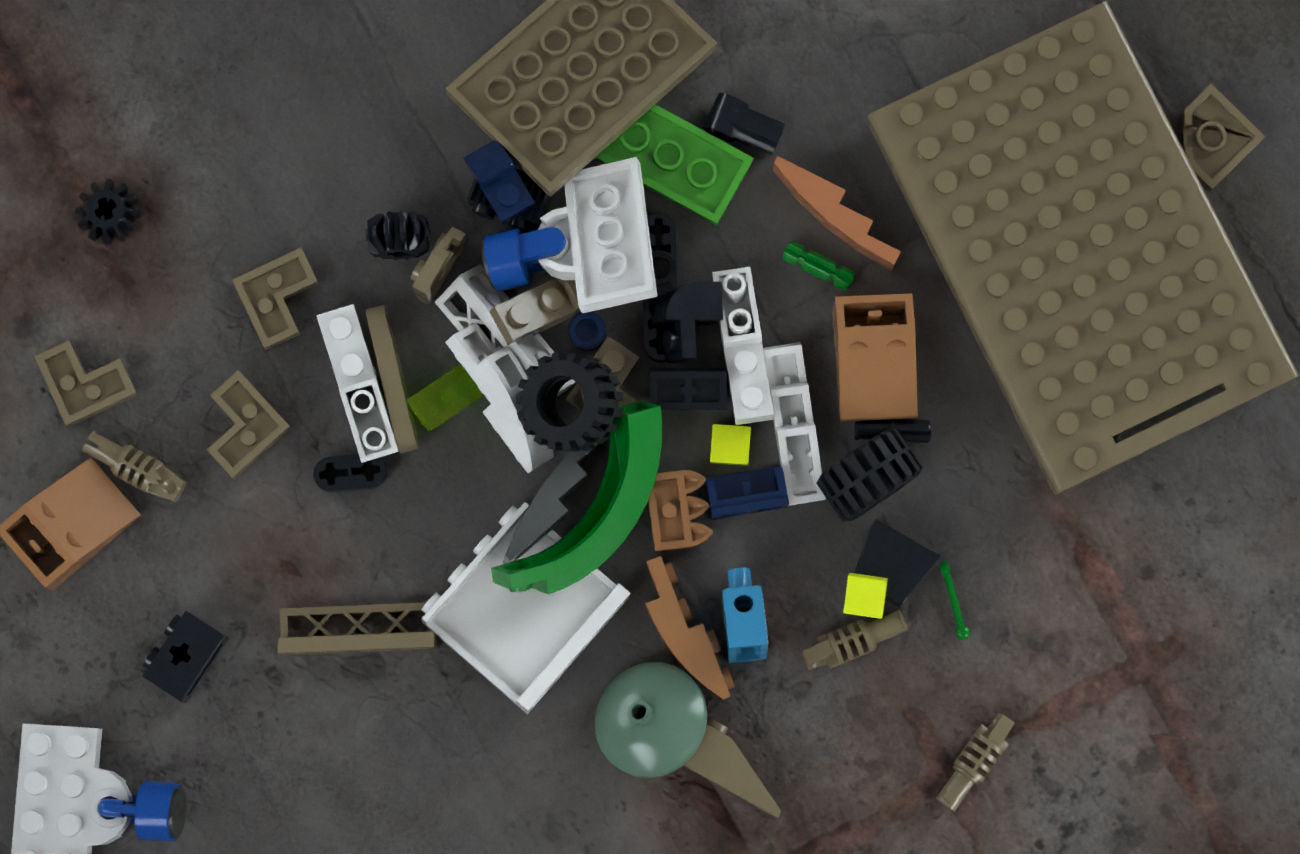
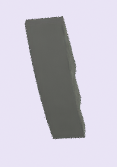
[503,443,603,564]

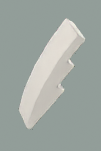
[763,342,826,506]

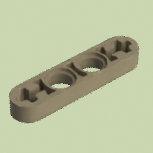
[366,305,420,454]

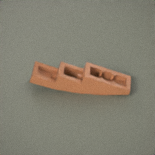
[773,156,901,271]

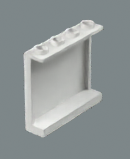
[421,502,631,714]

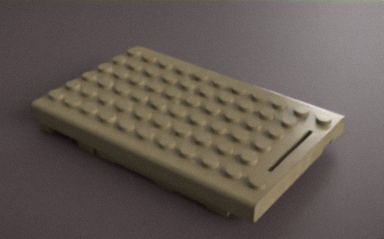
[866,1,1299,496]

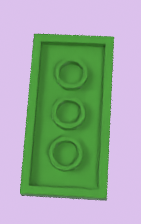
[594,104,754,227]

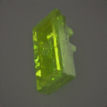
[407,364,485,432]

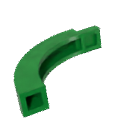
[491,401,662,594]

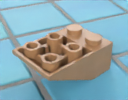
[832,293,918,421]
[0,457,141,591]

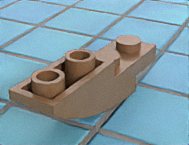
[645,556,735,701]

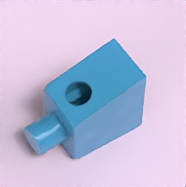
[722,568,769,663]

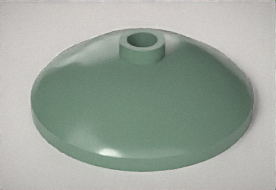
[595,662,707,778]

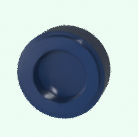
[568,312,606,351]

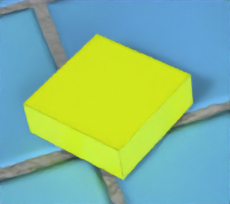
[710,424,751,466]
[843,573,888,619]

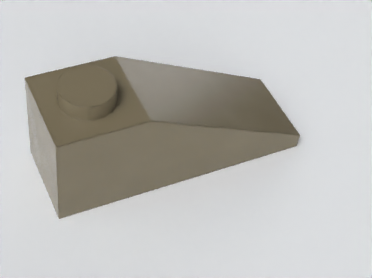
[683,717,781,818]

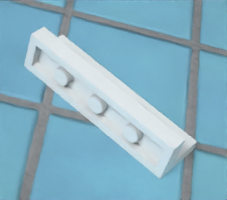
[435,264,576,396]

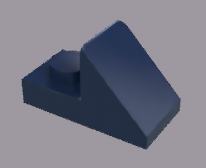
[463,140,535,224]

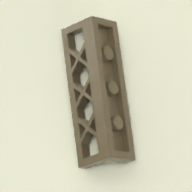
[277,602,437,656]

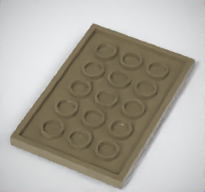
[445,0,718,197]

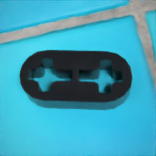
[313,454,388,493]

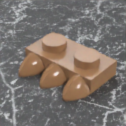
[648,470,713,552]

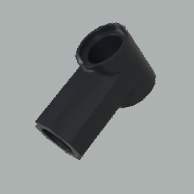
[703,93,785,155]

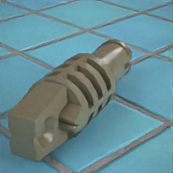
[82,431,187,502]
[802,609,908,670]
[935,713,1015,812]

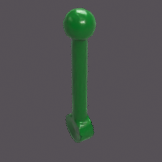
[940,561,970,640]

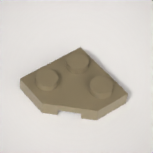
[1182,84,1265,192]
[410,227,468,306]

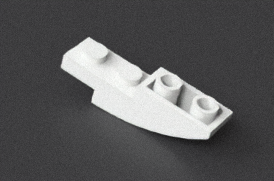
[712,267,774,425]
[316,304,399,463]
[446,323,554,474]

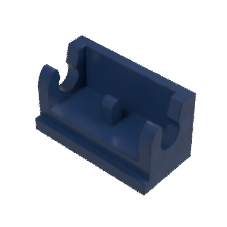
[705,465,789,520]

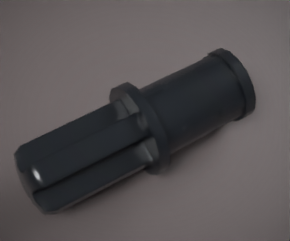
[854,419,932,443]

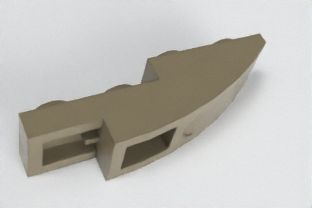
[489,278,581,345]

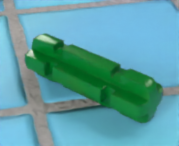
[782,241,855,290]

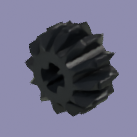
[75,179,142,245]
[366,211,431,261]

